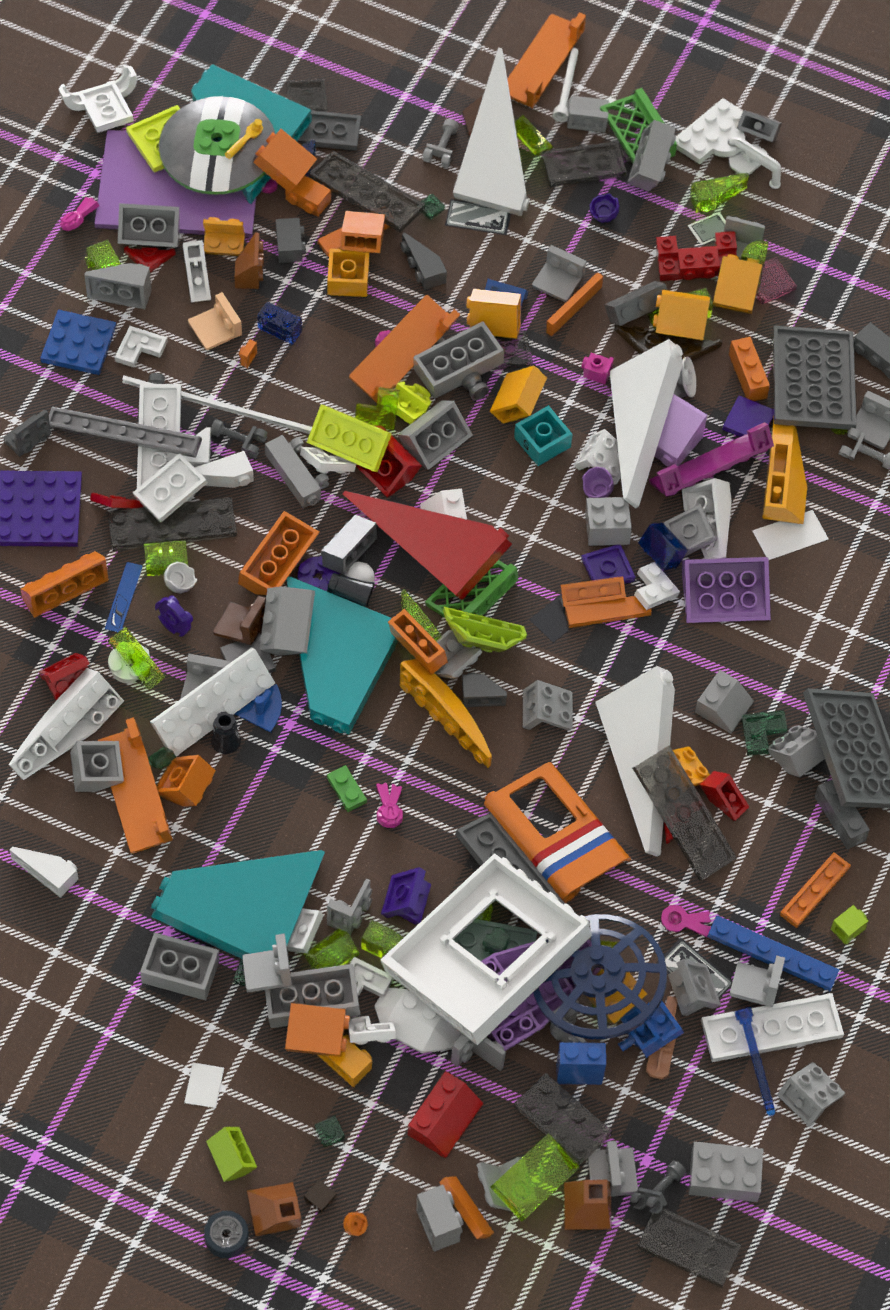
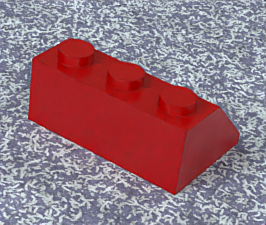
[356,426,422,497]
[407,1071,483,1159]

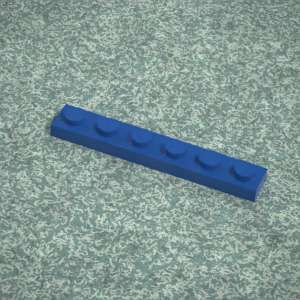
[707,915,839,991]

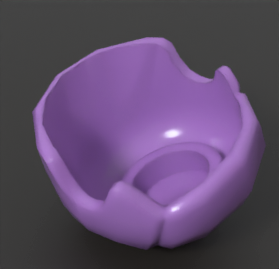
[582,467,614,498]

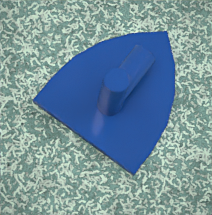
[234,684,282,733]

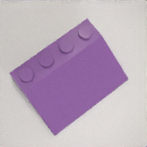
[682,557,771,623]

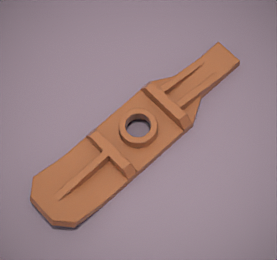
[646,996,678,1079]

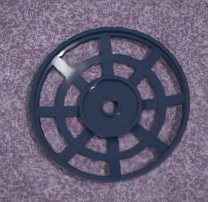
[533,914,667,1039]

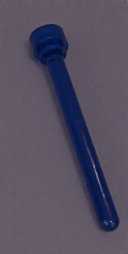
[734,1008,775,1116]

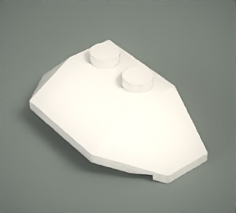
[374,988,462,1054]

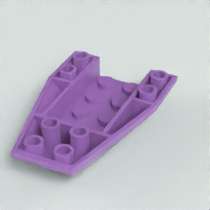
[481,939,602,1051]

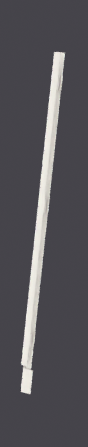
[122,376,312,434]

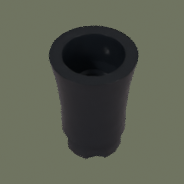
[327,573,375,608]
[211,711,241,754]

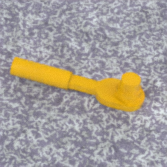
[225,119,263,159]

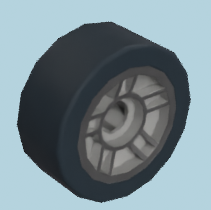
[204,1211,249,1258]

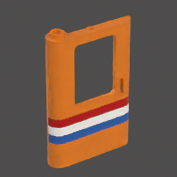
[484,762,631,903]

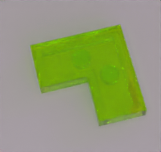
[355,387,400,430]

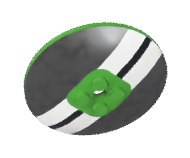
[159,97,275,195]

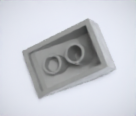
[85,263,151,309]

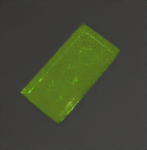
[490,1133,580,1222]

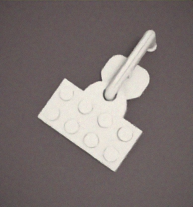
[675,98,781,189]

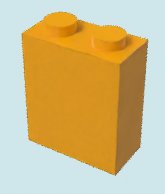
[713,255,762,314]
[466,289,521,339]
[653,290,710,340]
[490,366,547,424]

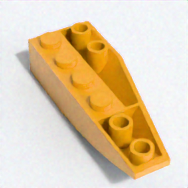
[762,417,807,524]
[400,659,492,768]

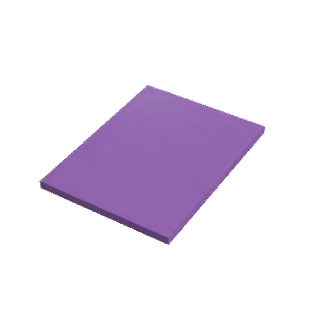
[95,130,256,238]

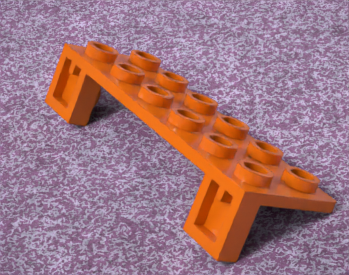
[507,12,586,108]
[349,295,460,404]
[98,717,173,854]

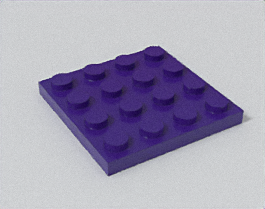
[0,471,82,547]

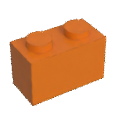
[285,175,331,217]

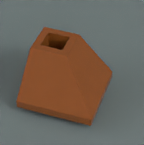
[235,233,264,289]
[564,1179,612,1230]
[247,1182,301,1236]

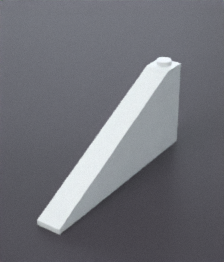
[453,47,529,216]
[610,339,683,508]
[596,666,675,857]

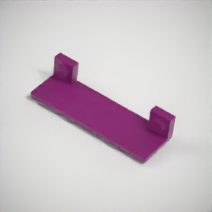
[649,422,774,496]

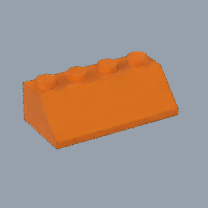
[238,511,319,595]
[21,551,109,618]

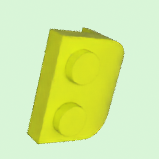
[381,382,432,424]

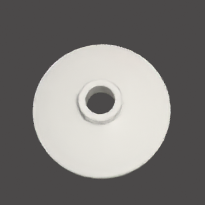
[678,357,696,397]

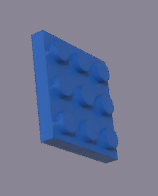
[41,310,116,375]

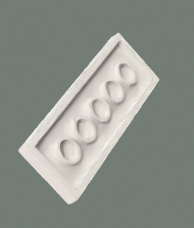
[137,384,181,488]
[150,648,275,758]
[701,993,844,1062]

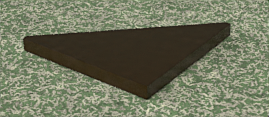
[614,324,723,361]

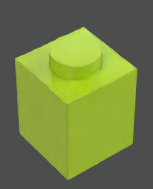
[831,905,868,945]

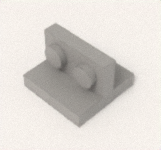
[668,959,721,1016]
[587,1141,638,1196]

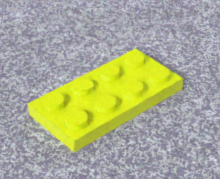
[307,404,392,472]

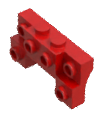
[656,231,737,281]

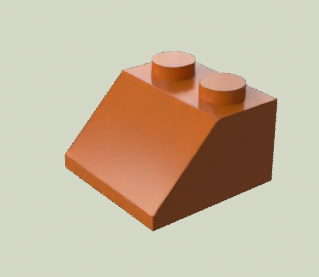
[157,755,216,807]

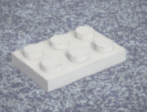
[133,453,208,523]

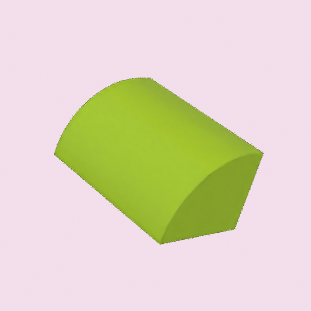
[206,1127,257,1182]

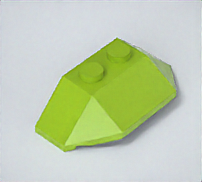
[443,607,527,652]

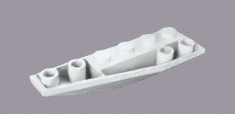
[9,668,124,780]

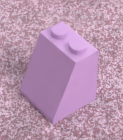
[654,394,707,466]

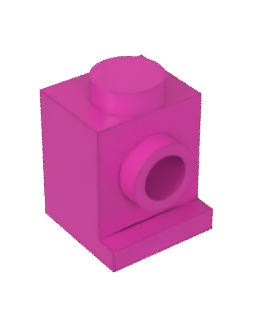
[581,353,614,385]

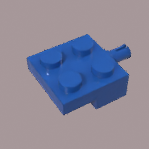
[618,1001,684,1058]

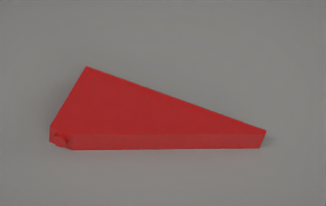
[343,491,512,600]

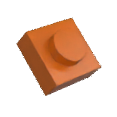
[239,339,257,368]

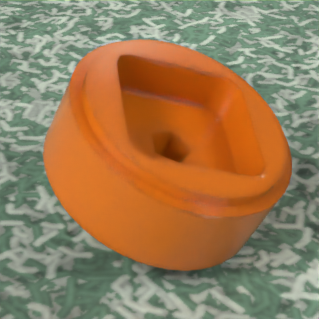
[343,1212,368,1236]

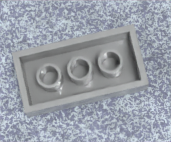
[413,321,504,399]
[265,964,360,1028]

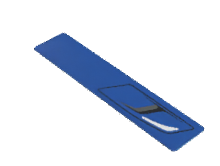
[105,562,143,632]

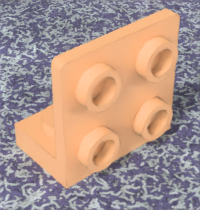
[188,292,242,350]

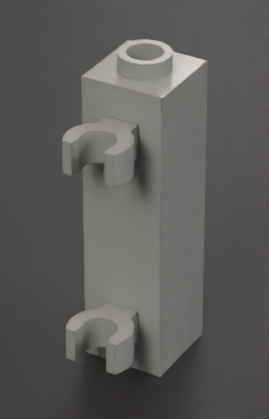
[265,435,329,508]

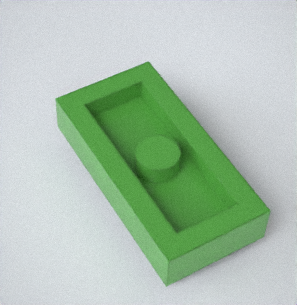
[327,765,367,812]

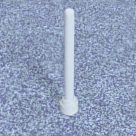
[553,48,578,122]

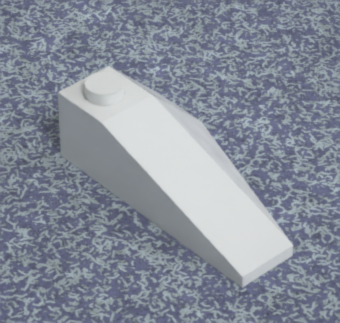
[682,478,732,559]

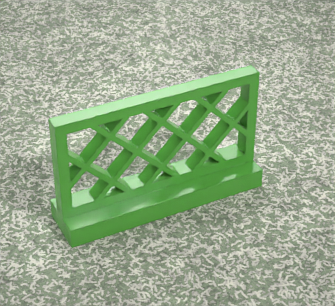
[600,88,677,163]
[425,560,519,618]

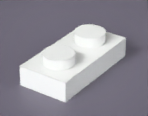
[287,909,324,953]

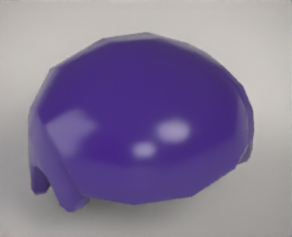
[590,193,619,223]

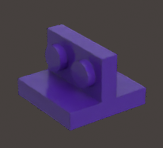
[381,867,431,925]

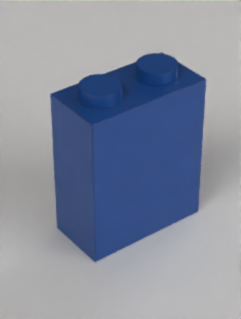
[556,1042,606,1085]

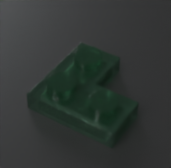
[742,710,787,756]

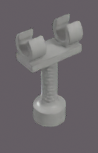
[422,119,459,168]
[839,427,890,470]

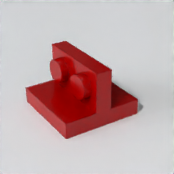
[38,653,90,700]

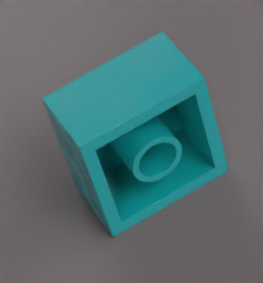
[514,405,572,466]

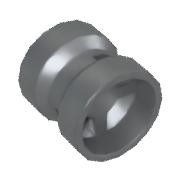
[462,372,489,401]

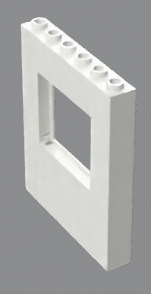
[381,854,592,1045]

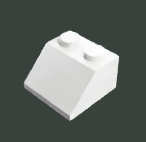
[420,489,467,519]

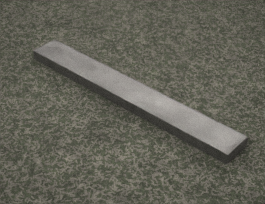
[49,407,202,458]

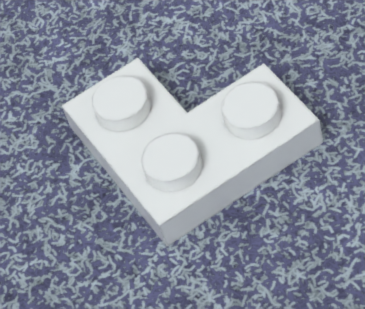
[115,326,168,367]
[300,447,356,474]
[634,562,680,610]
[350,957,394,997]
[348,1016,396,1044]

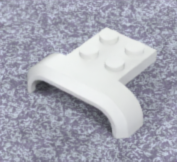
[59,65,137,133]

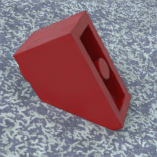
[700,771,749,821]

